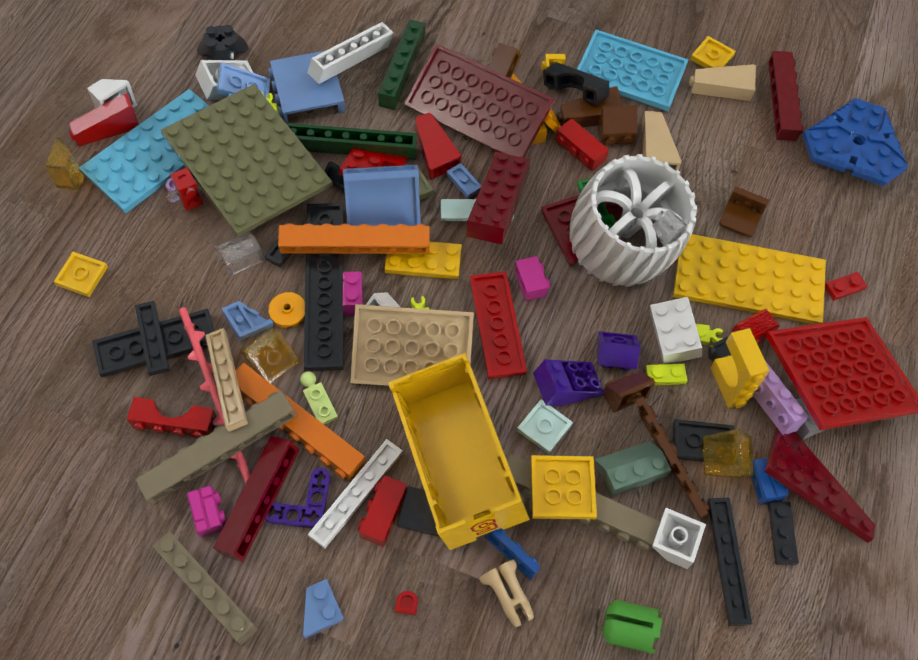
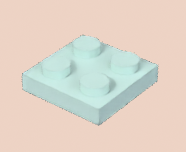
[517,399,573,454]

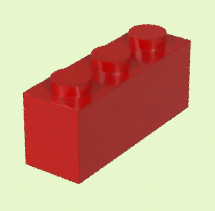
[555,118,609,171]
[358,475,407,547]

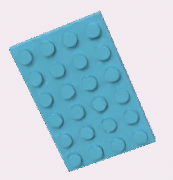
[577,30,688,111]

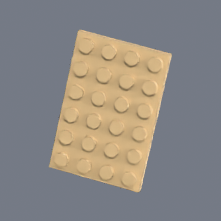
[350,304,474,386]

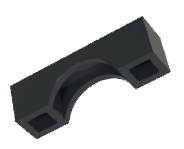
[543,62,609,105]

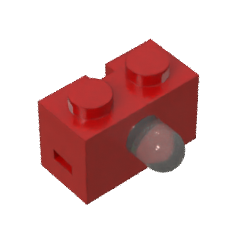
[166,167,203,211]

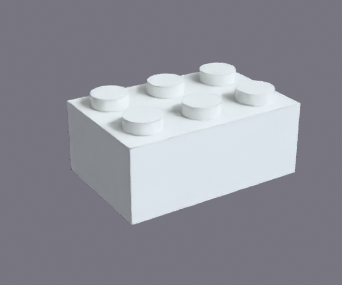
[650,297,702,364]

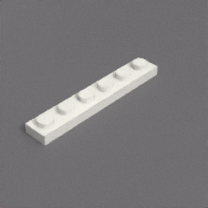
[308,439,403,549]

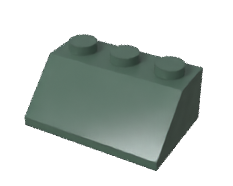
[595,441,671,497]

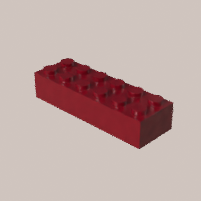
[466,152,530,245]

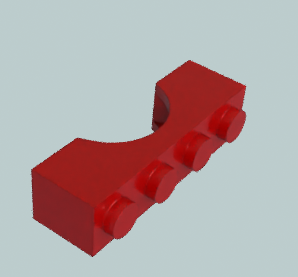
[127,397,217,439]

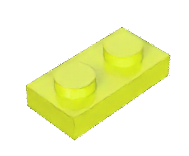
[645,364,687,386]

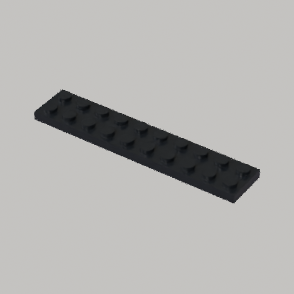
[304,203,344,371]

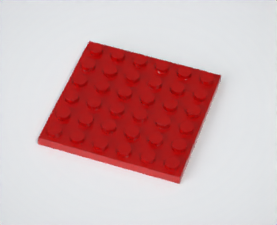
[766,317,918,431]

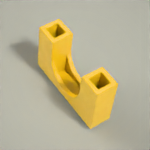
[710,328,770,409]

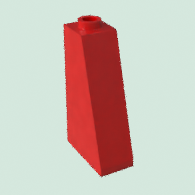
[68,93,139,147]
[415,112,462,180]

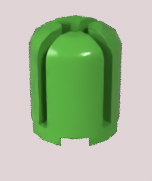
[602,600,662,654]

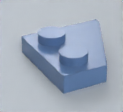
[222,301,273,341]
[303,579,344,639]

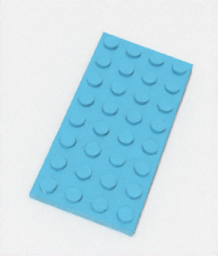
[79,89,209,214]

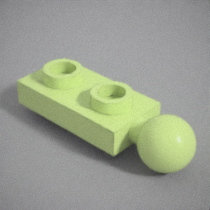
[300,371,338,425]

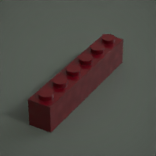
[768,51,804,141]
[213,436,299,562]

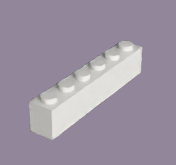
[307,22,394,84]

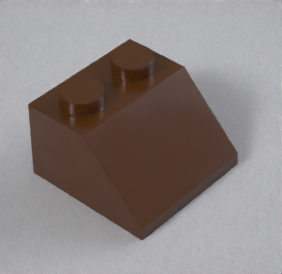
[597,105,637,145]
[603,371,655,413]

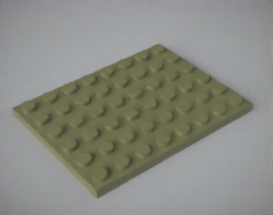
[161,84,332,237]

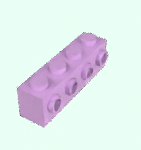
[753,361,809,435]

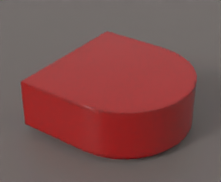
[395,591,418,616]

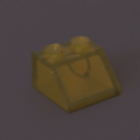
[45,137,84,190]
[240,327,299,383]
[703,429,753,478]

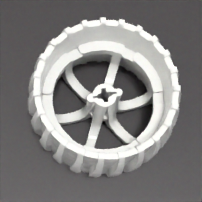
[569,154,697,287]

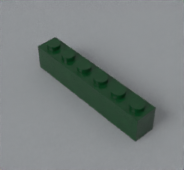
[378,19,425,110]

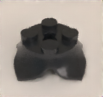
[197,25,249,60]

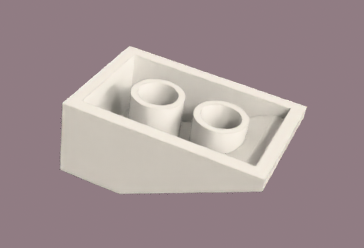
[195,60,253,100]

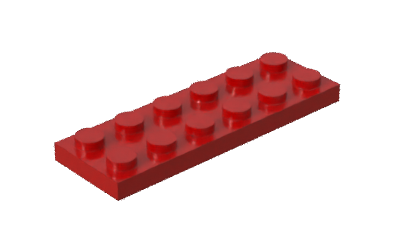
[469,271,527,380]

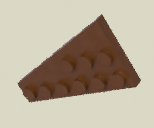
[636,397,710,520]

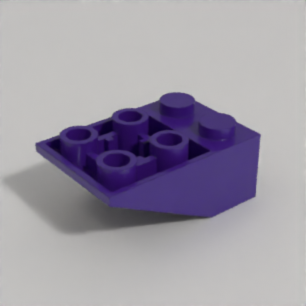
[533,359,605,406]

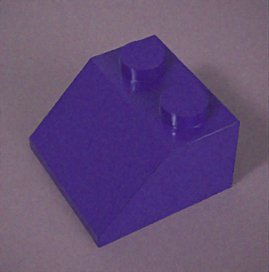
[597,331,641,370]

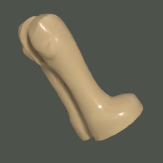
[479,559,534,627]

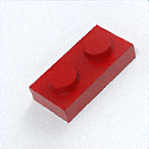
[825,272,868,301]

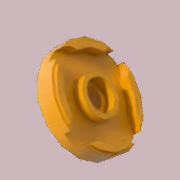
[268,292,305,328]

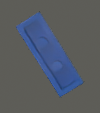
[484,528,541,580]

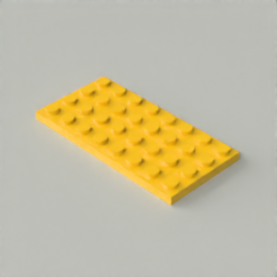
[673,234,826,325]

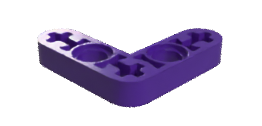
[265,468,330,529]

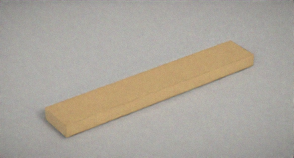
[205,328,248,432]

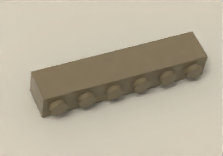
[153,531,257,646]

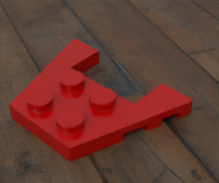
[339,148,407,176]

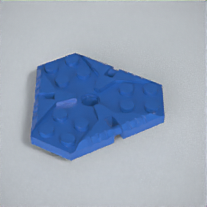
[802,98,908,186]

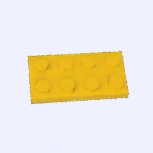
[385,242,462,279]

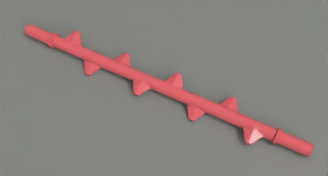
[179,307,250,484]

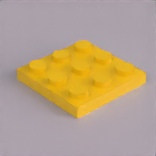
[531,455,597,520]

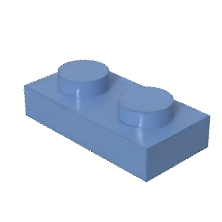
[447,163,481,199]

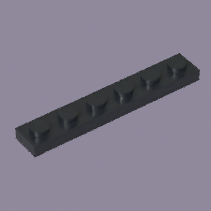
[707,497,752,626]

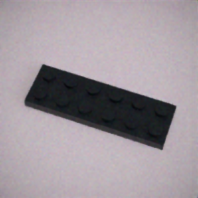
[92,309,214,378]

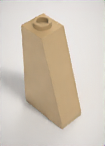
[689,64,756,101]
[642,111,681,171]

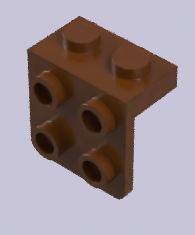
[719,186,769,237]

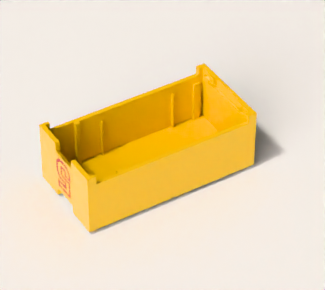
[388,353,530,550]

